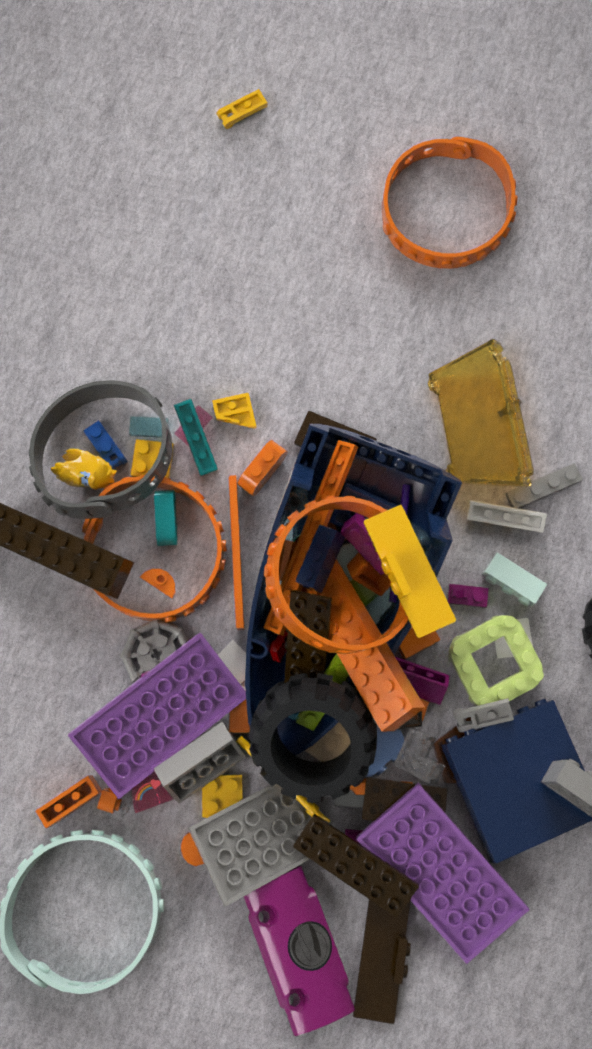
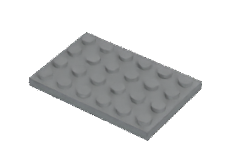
[188,784,313,907]

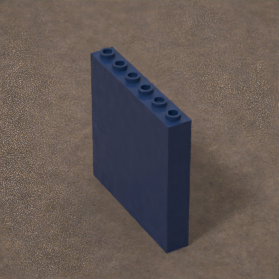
[441,698,592,864]

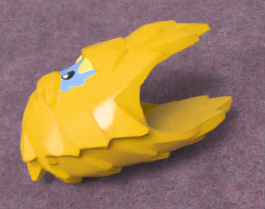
[51,449,117,490]

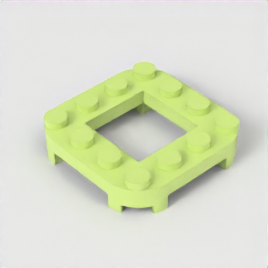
[448,615,544,706]

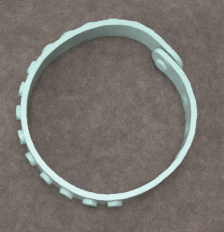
[0,830,164,994]

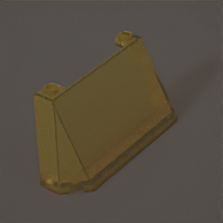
[428,339,534,487]

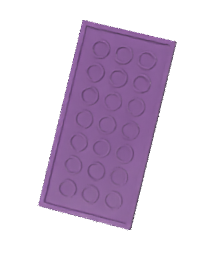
[68,632,246,799]
[356,783,530,964]

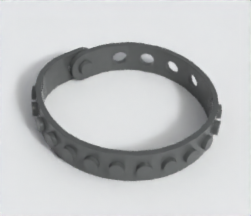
[29,380,172,519]

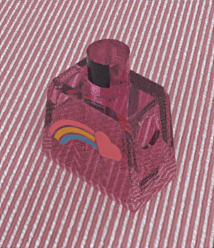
[131,771,174,814]

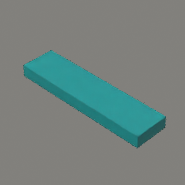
[174,399,218,476]

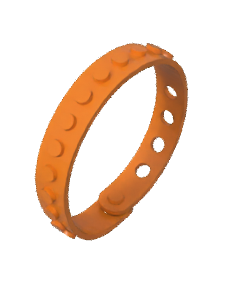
[382,136,518,269]
[82,475,227,623]
[264,496,424,654]

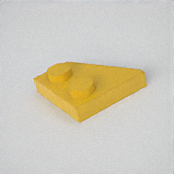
[212,392,257,429]

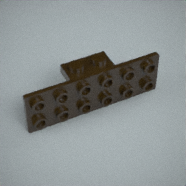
[284,590,332,683]
[293,814,419,917]
[353,900,411,1024]

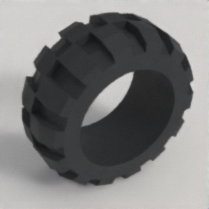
[249,673,377,802]

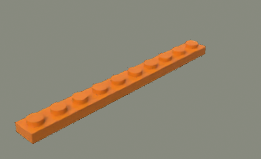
[263,440,358,636]

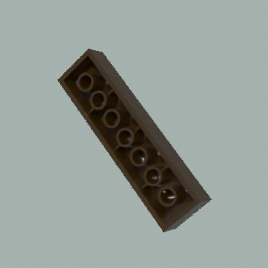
[0,503,135,599]

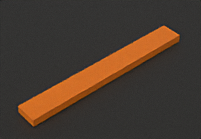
[229,475,245,630]

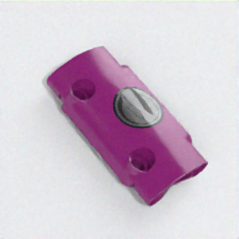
[244,865,355,1036]

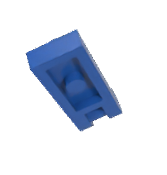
[83,420,128,470]

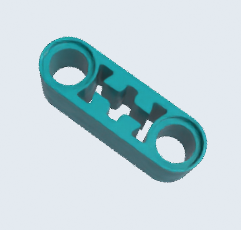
[154,490,178,546]

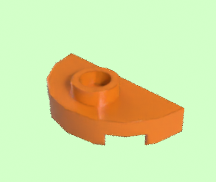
[140,569,176,599]

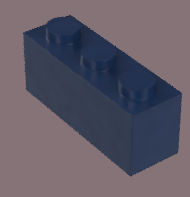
[295,524,346,594]

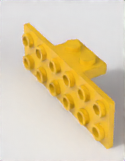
[363,505,456,638]

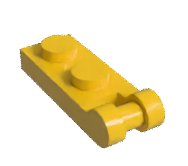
[216,89,268,129]

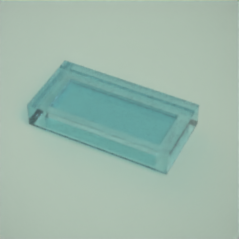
[129,416,169,438]

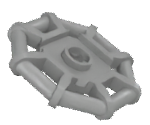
[120,620,188,683]

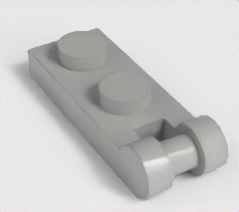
[453,698,514,732]

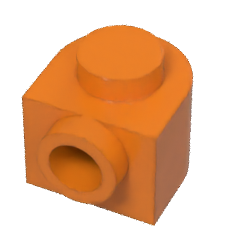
[97,788,122,814]

